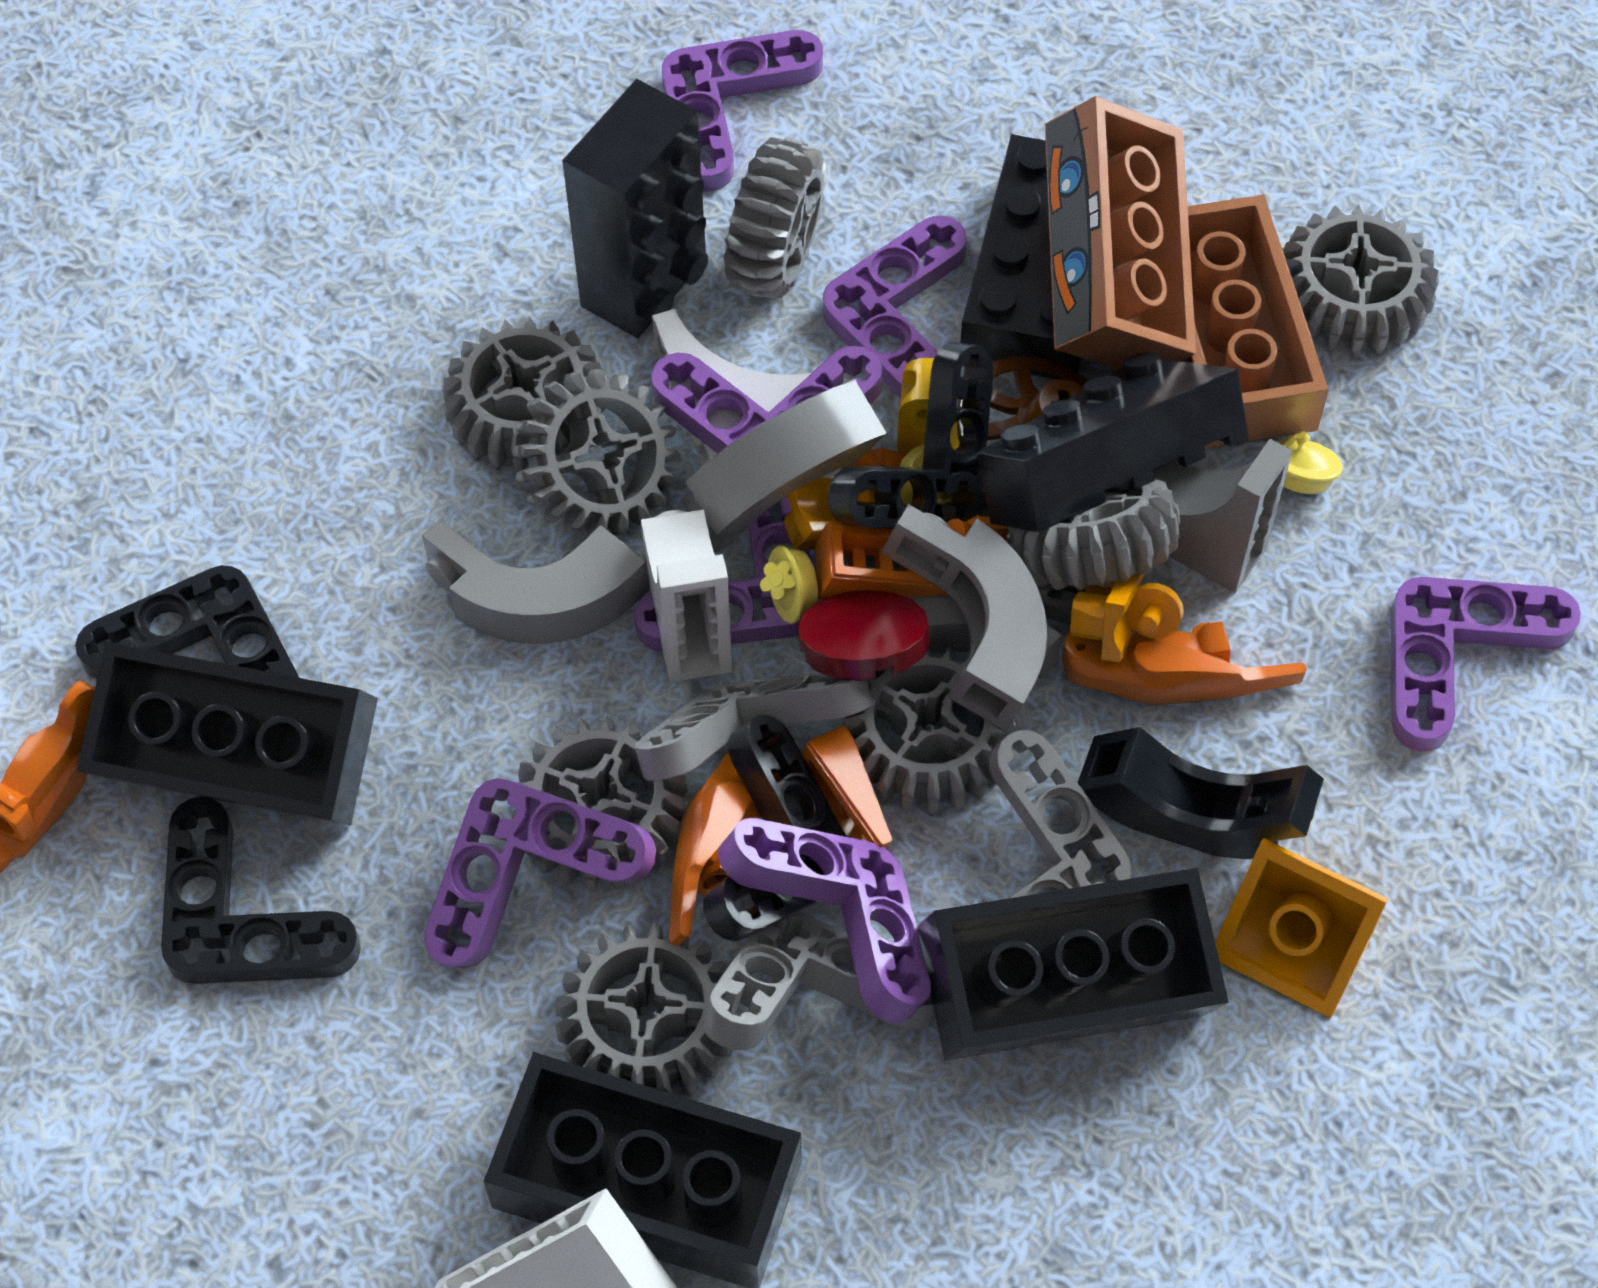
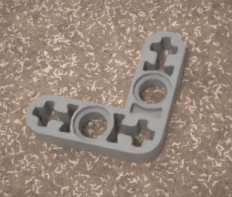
[634,672,873,781]
[989,730,1132,899]
[702,912,935,1050]

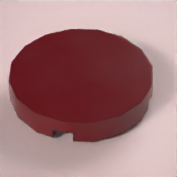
[798,590,930,681]

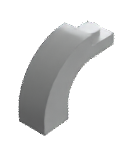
[681,379,886,552]
[881,504,1047,730]
[422,519,650,644]

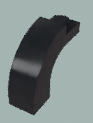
[1077,727,1324,859]

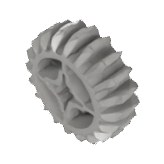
[723,137,827,299]
[1282,204,1439,357]
[442,316,605,472]
[512,369,681,535]
[1006,479,1181,590]
[841,646,1016,816]
[511,716,688,892]
[555,922,739,1095]

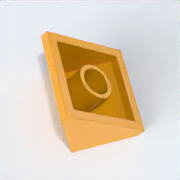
[1215,838,1388,1018]

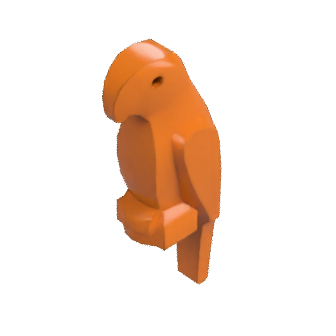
[1061,621,1307,705]
[0,680,95,874]
[669,749,781,946]

